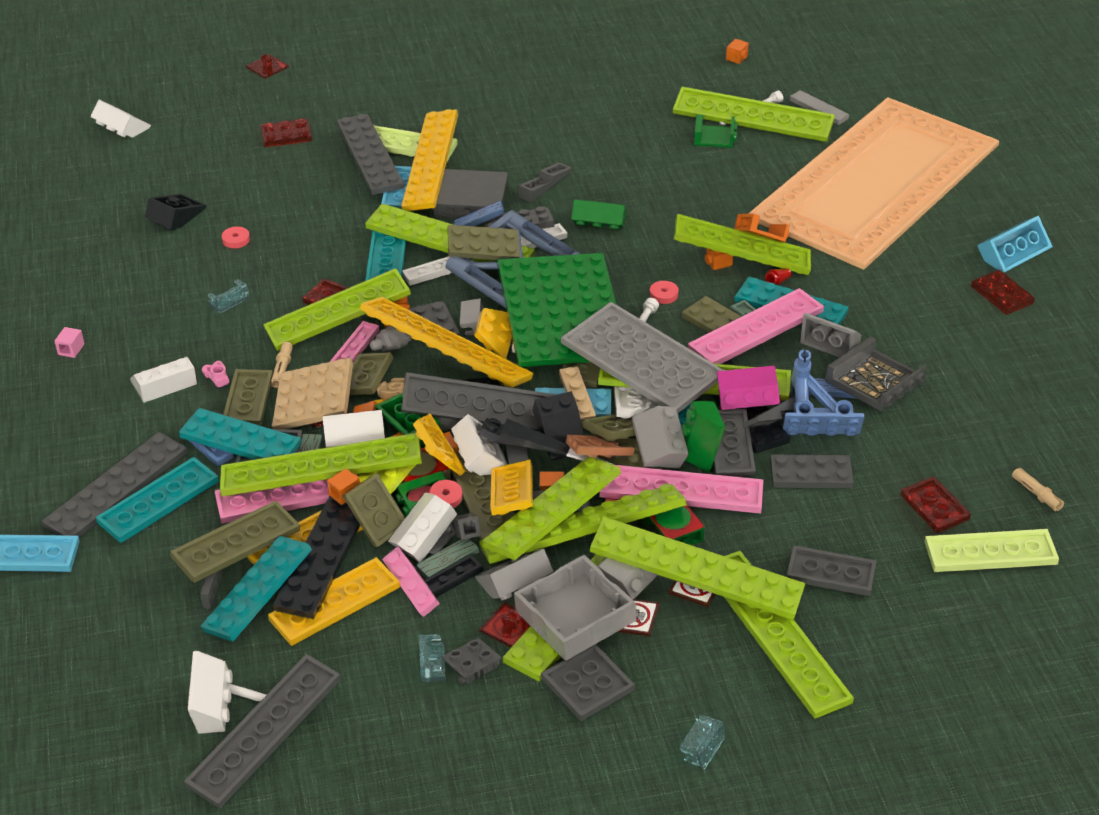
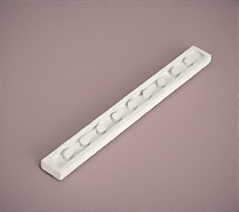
[402,223,567,286]

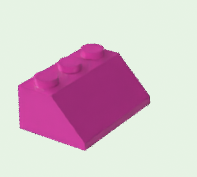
[717,366,780,410]

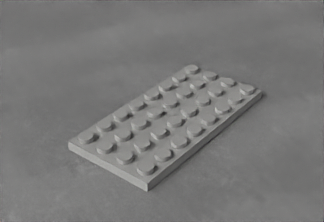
[561,302,725,414]

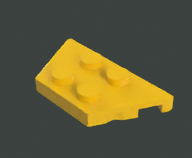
[474,308,512,359]
[413,413,466,476]

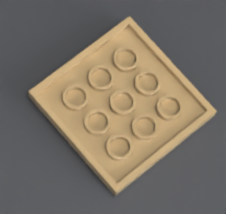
[272,357,353,429]

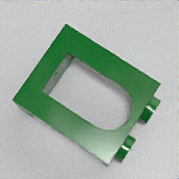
[394,471,457,518]

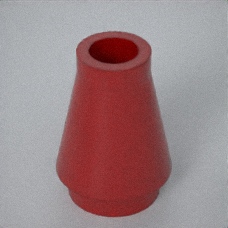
[765,268,791,285]

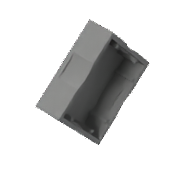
[514,555,636,661]

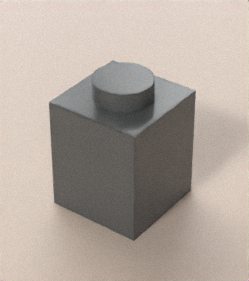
[453,512,481,540]

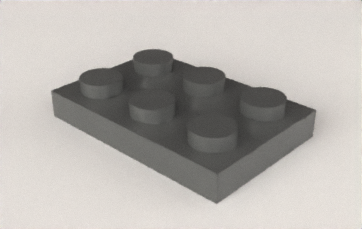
[410,301,460,347]

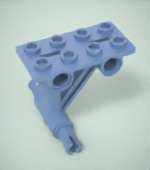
[783,350,864,436]

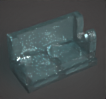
[208,279,249,313]
[419,634,446,682]
[679,715,726,769]

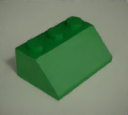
[571,199,628,230]
[375,393,440,447]
[682,401,726,472]

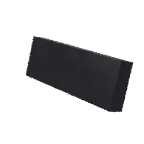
[424,554,483,598]

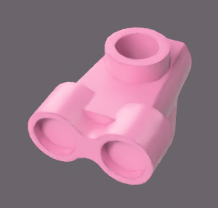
[202,361,229,387]

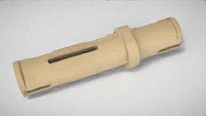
[271,342,293,388]
[1012,468,1064,511]

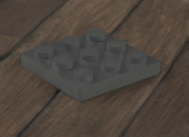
[541,644,635,721]

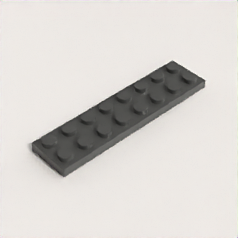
[337,114,404,195]
[401,372,557,432]
[41,432,188,537]
[184,654,341,809]

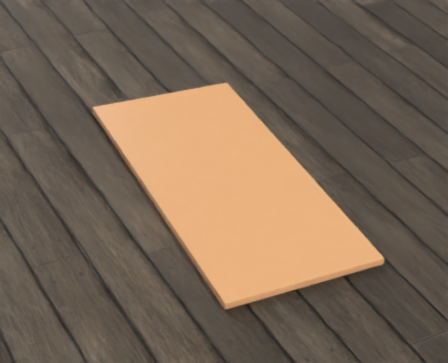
[748,98,999,270]

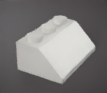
[91,100,151,138]
[130,357,197,403]
[323,410,385,448]
[451,414,508,476]
[388,492,457,563]
[188,651,233,734]

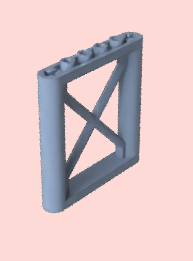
[445,210,580,308]

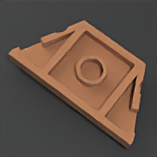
[566,435,635,458]

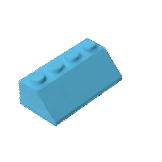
[977,216,1053,273]

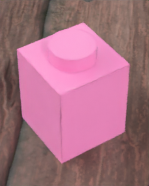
[55,327,84,358]

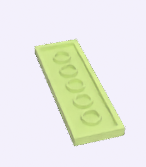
[374,126,457,162]
[925,529,1059,572]

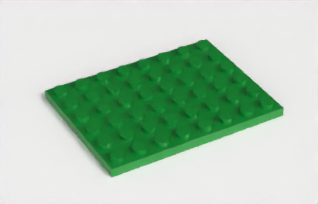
[497,253,616,367]

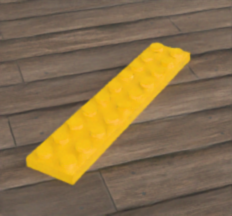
[401,109,458,211]
[360,297,533,388]

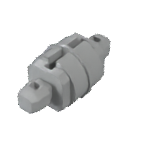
[370,326,411,352]

